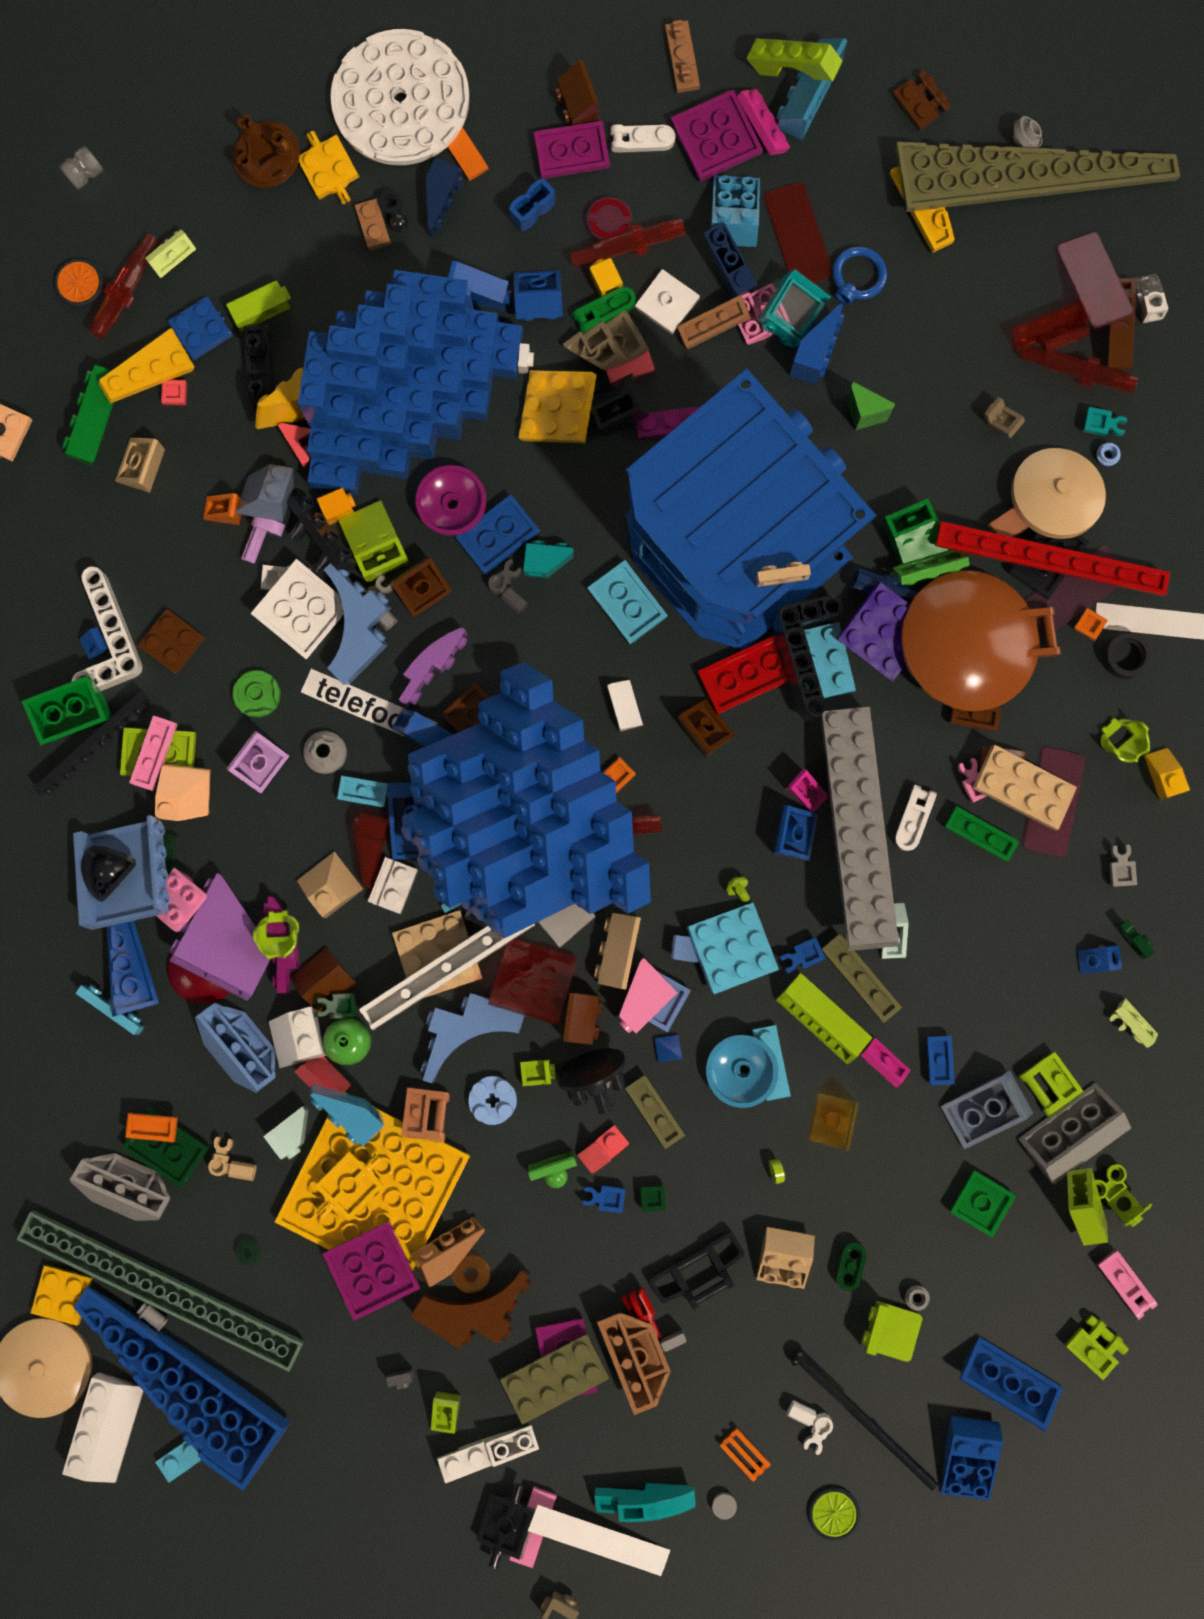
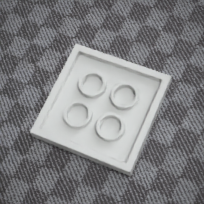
[250,559,344,659]

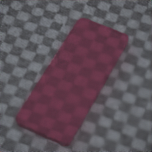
[1058,233,1133,328]
[1025,546,1118,635]
[1024,748,1085,857]

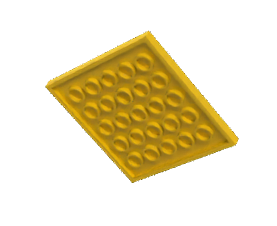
[275,1091,470,1270]

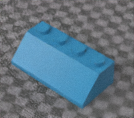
[776,38,847,140]

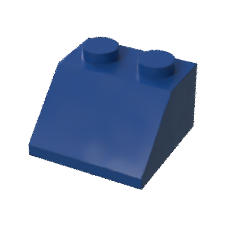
[514,270,563,321]

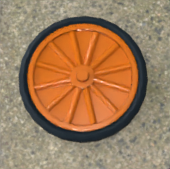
[54,259,103,307]

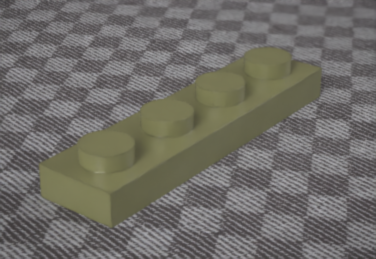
[821,934,902,1023]

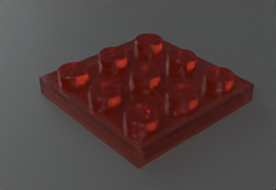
[488,939,578,1025]

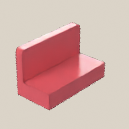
[295,1057,351,1092]

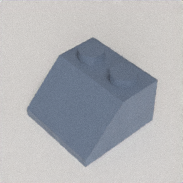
[236,464,294,522]

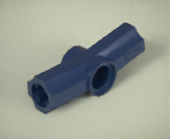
[851,568,922,604]

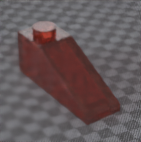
[352,812,390,890]

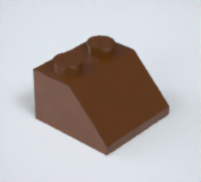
[555,59,599,126]
[563,993,603,1045]

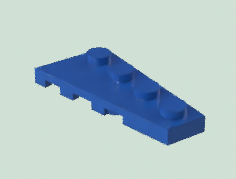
[107,921,159,1017]

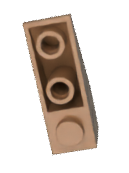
[411,1217,485,1287]

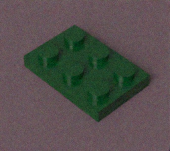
[122,1107,210,1189]

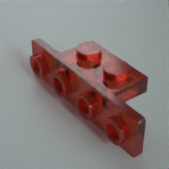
[1011,295,1101,352]

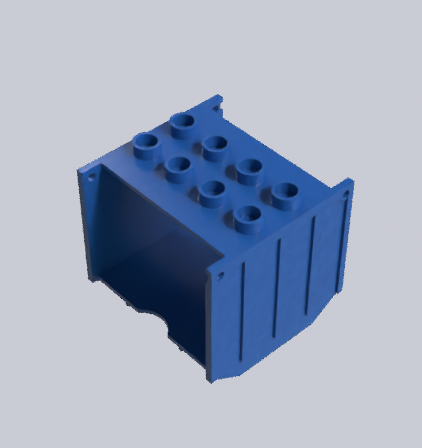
[625,368,876,651]

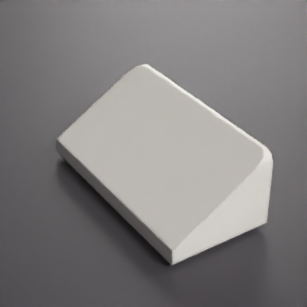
[607,680,643,732]

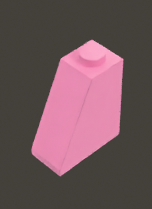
[619,958,677,1033]

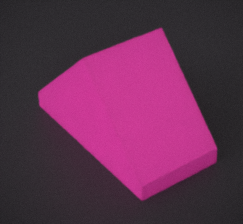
[785,769,828,813]

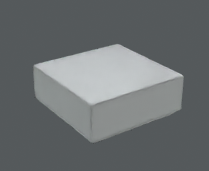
[660,1330,686,1352]

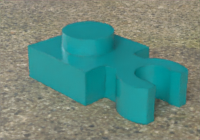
[1083,407,1127,437]

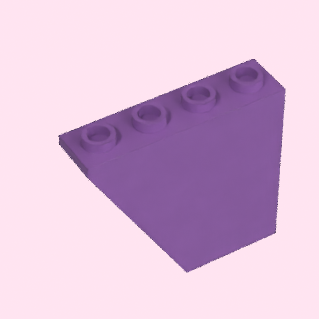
[169,873,270,1001]

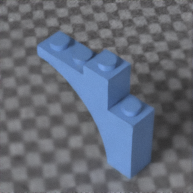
[324,563,391,685]
[420,993,526,1083]

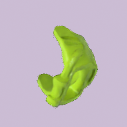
[1100,718,1150,762]
[253,910,299,959]

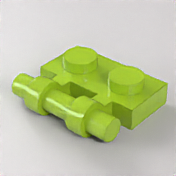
[1064,1315,1129,1380]

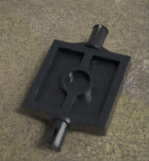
[476,1483,536,1569]

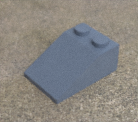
[941,1070,1033,1149]

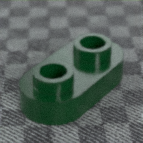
[836,1242,867,1291]

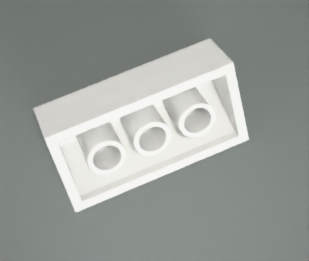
[62,1372,144,1483]

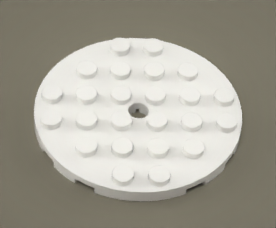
[331,29,470,165]

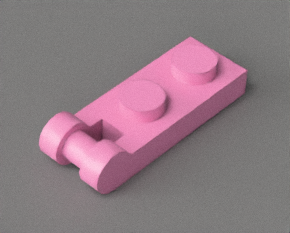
[1096,1250,1158,1320]

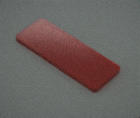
[765,183,832,288]

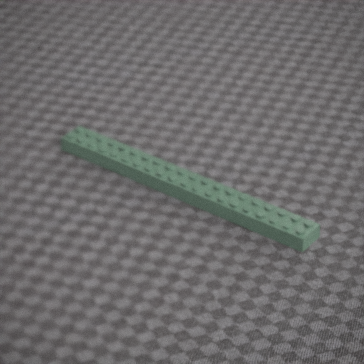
[17,1210,305,1372]

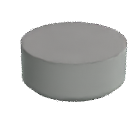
[712,1492,737,1520]

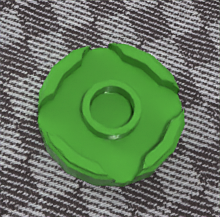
[233,670,281,718]

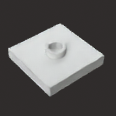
[635,269,700,335]

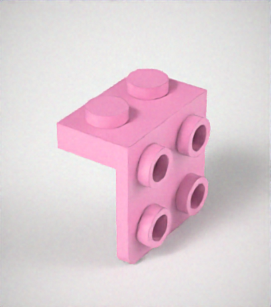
[157,868,207,932]

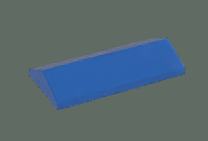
[959,1337,1063,1432]

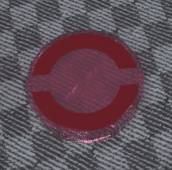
[586,196,633,244]

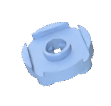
[469,1076,517,1125]

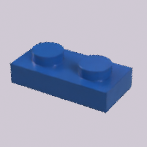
[926,1036,955,1085]

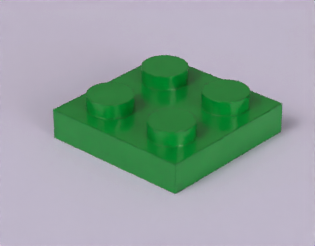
[949,1170,1016,1238]

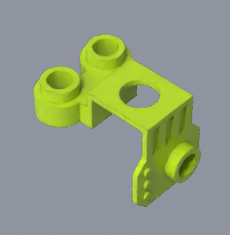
[1095,1164,1152,1227]

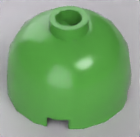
[323,1018,371,1065]

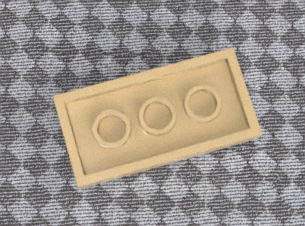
[973,745,1077,830]

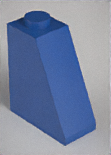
[448,260,513,311]
[391,708,453,747]

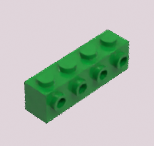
[62,365,114,466]

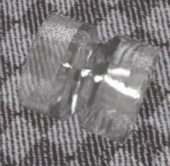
[59,146,104,191]

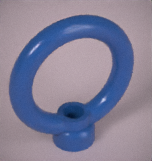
[832,246,887,305]

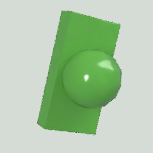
[528,1151,577,1188]

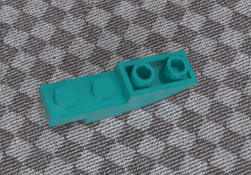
[595,1483,696,1522]

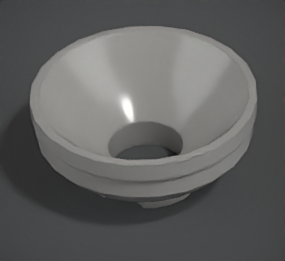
[304,731,347,774]

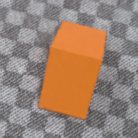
[203,493,241,525]

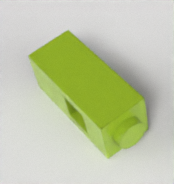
[226,280,291,332]

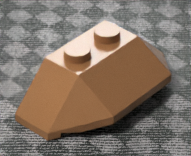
[597,1312,671,1415]

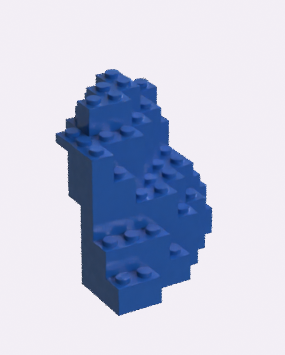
[298,270,523,495]
[401,662,651,939]

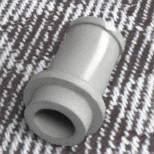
[136,1302,169,1332]

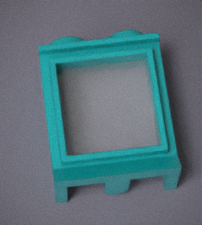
[757,269,831,348]

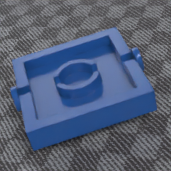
[168,296,233,360]

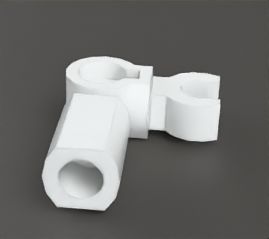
[787,1400,833,1455]

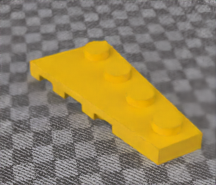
[890,166,955,253]
[98,328,194,404]

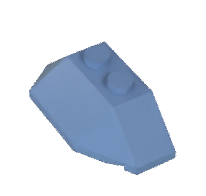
[195,1003,275,1093]

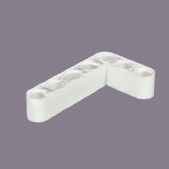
[72,567,143,691]

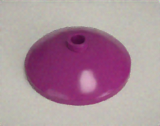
[416,465,486,536]

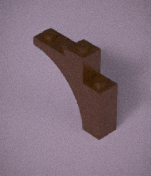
[410,1268,531,1349]

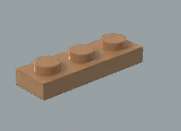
[677,295,751,349]

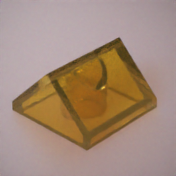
[809,1093,859,1151]

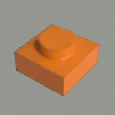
[1074,608,1108,642]

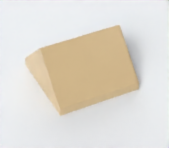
[115,438,165,493]

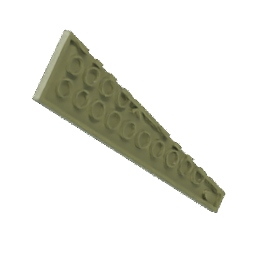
[895,142,1180,212]

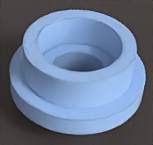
[1096,442,1121,466]

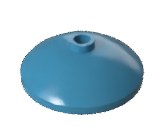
[706,1035,779,1108]

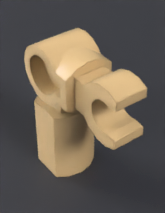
[208,1137,257,1181]

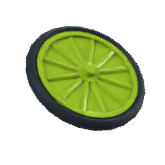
[808,1487,860,1540]

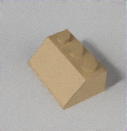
[594,913,641,990]

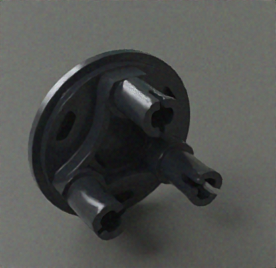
[556,1048,627,1114]

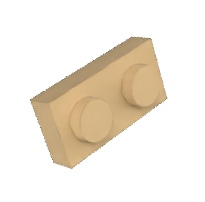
[756,562,811,587]

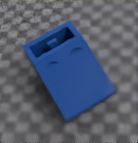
[790,304,845,385]
[941,1416,1003,1500]

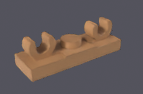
[665,20,700,93]

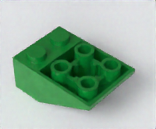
[881,498,948,586]

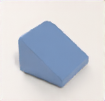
[671,935,699,963]

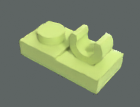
[145,230,196,278]
[1110,998,1158,1048]

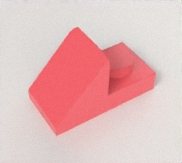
[278,423,311,470]
[577,1124,630,1174]

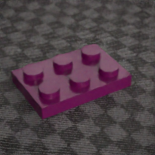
[534,121,610,179]
[536,1317,597,1396]

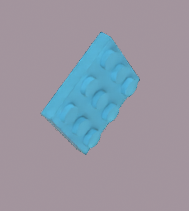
[686,903,779,995]

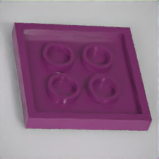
[670,89,763,182]
[323,1221,421,1321]

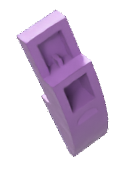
[399,628,468,708]

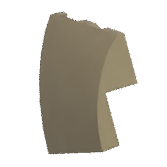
[563,310,649,370]

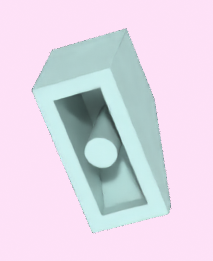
[881,903,908,959]
[263,1105,309,1160]

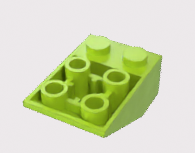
[338,500,410,583]

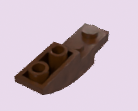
[1108,278,1136,370]

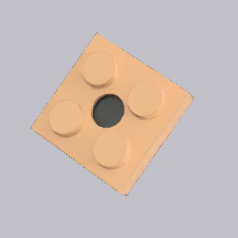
[0,404,32,462]

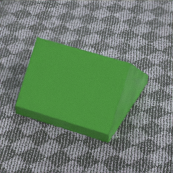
[846,382,895,430]

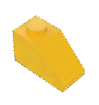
[1144,748,1190,800]

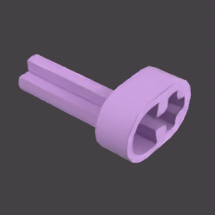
[241,517,285,564]

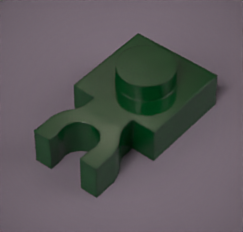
[1117,920,1155,959]
[313,993,356,1019]

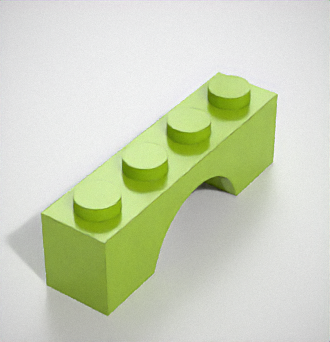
[746,38,842,81]

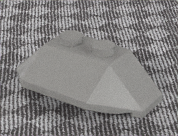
[70,1153,170,1221]

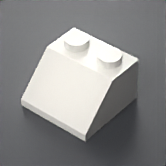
[269,1007,327,1068]

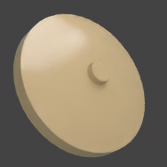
[1011,448,1106,539]
[0,1317,92,1418]

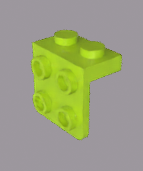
[861,1301,922,1362]

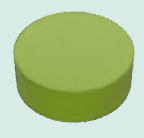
[768,1159,785,1184]

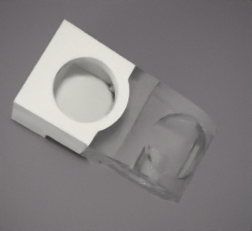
[1136,274,1168,323]

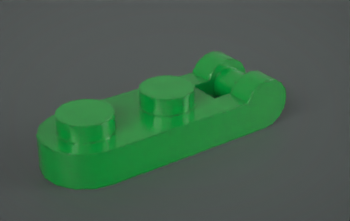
[572,287,636,334]

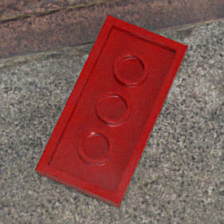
[697,635,800,715]

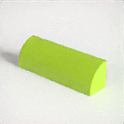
[776,973,872,1065]

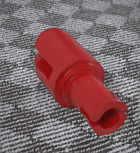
[621,1287,662,1340]

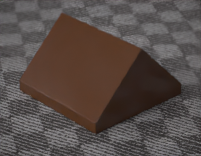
[390,556,452,618]
[677,699,735,758]
[290,947,357,1012]

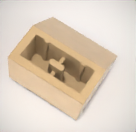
[756,1227,815,1289]

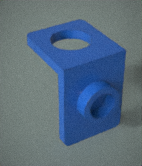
[1078,945,1122,974]

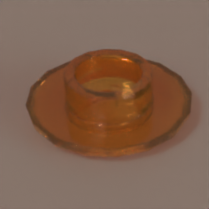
[452,1255,490,1293]

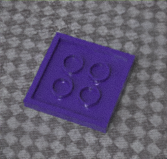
[836,582,910,682]

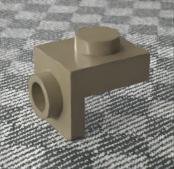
[984,397,1025,438]
[540,1591,579,1619]

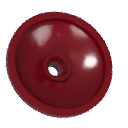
[167,953,230,1004]

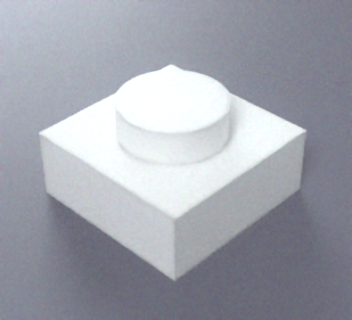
[518,343,534,374]

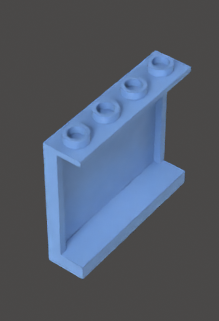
[73,815,170,930]

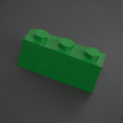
[21,675,112,746]

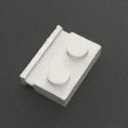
[368,857,418,914]

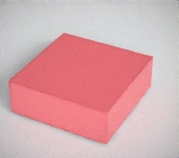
[161,380,187,405]

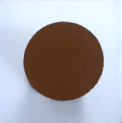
[233,114,300,188]

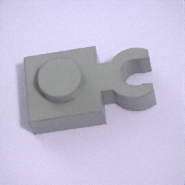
[1109,845,1137,887]

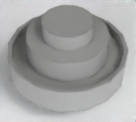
[1013,116,1042,148]

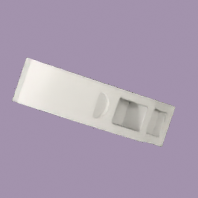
[437,1425,539,1483]

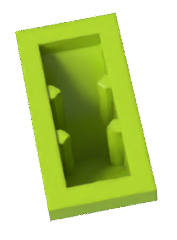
[431,1391,461,1434]

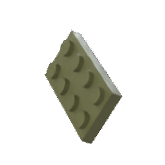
[500,1333,610,1425]

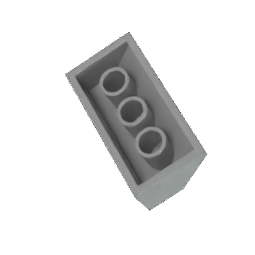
[1018,1083,1131,1185]

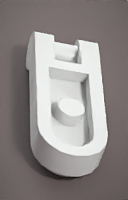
[611,124,675,152]
[895,784,937,851]

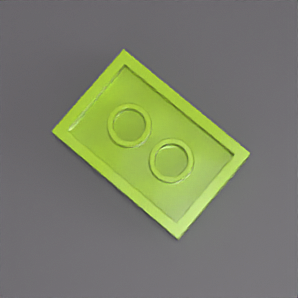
[120,728,197,778]

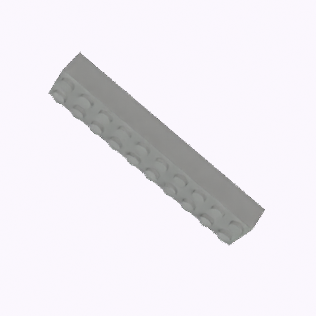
[821,707,899,951]

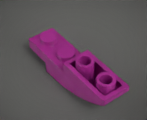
[264,897,300,993]

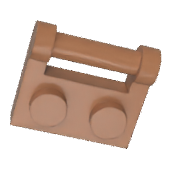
[401,1088,450,1143]

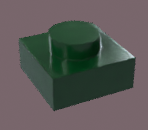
[641,1185,667,1212]

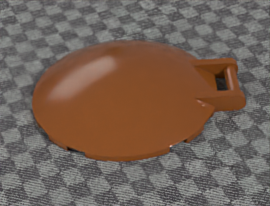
[901,571,1061,712]

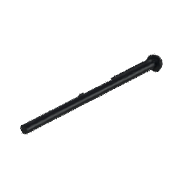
[790,1349,938,1490]

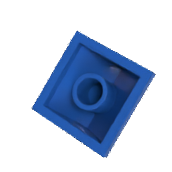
[773,805,818,861]

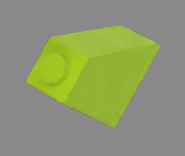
[1067,1168,1108,1246]

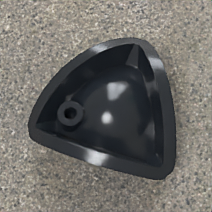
[81,845,136,902]

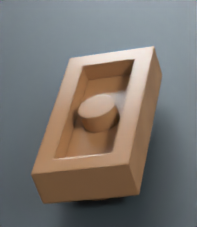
[355,198,391,251]

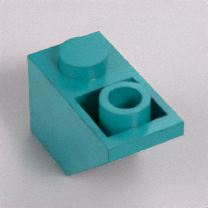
[523,541,574,578]

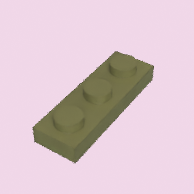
[625,1075,685,1149]

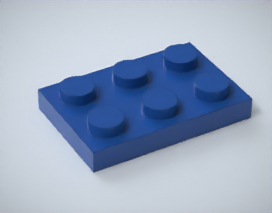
[456,495,540,575]

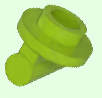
[726,877,750,902]

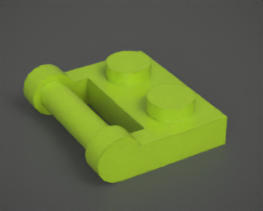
[1019,1051,1083,1116]

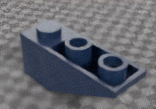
[426,157,464,238]
[703,222,758,299]

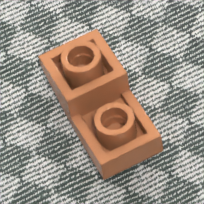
[988,508,1029,538]

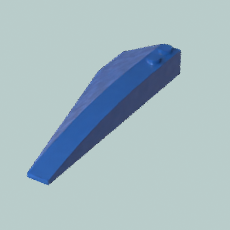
[74,1286,291,1491]

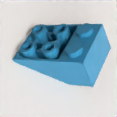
[711,175,760,247]
[310,1084,384,1147]

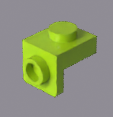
[520,1059,556,1086]

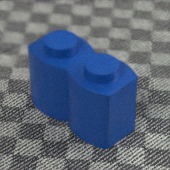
[509,179,555,231]

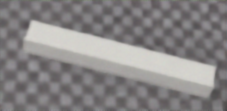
[359,924,535,1030]

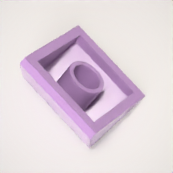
[226,731,289,793]

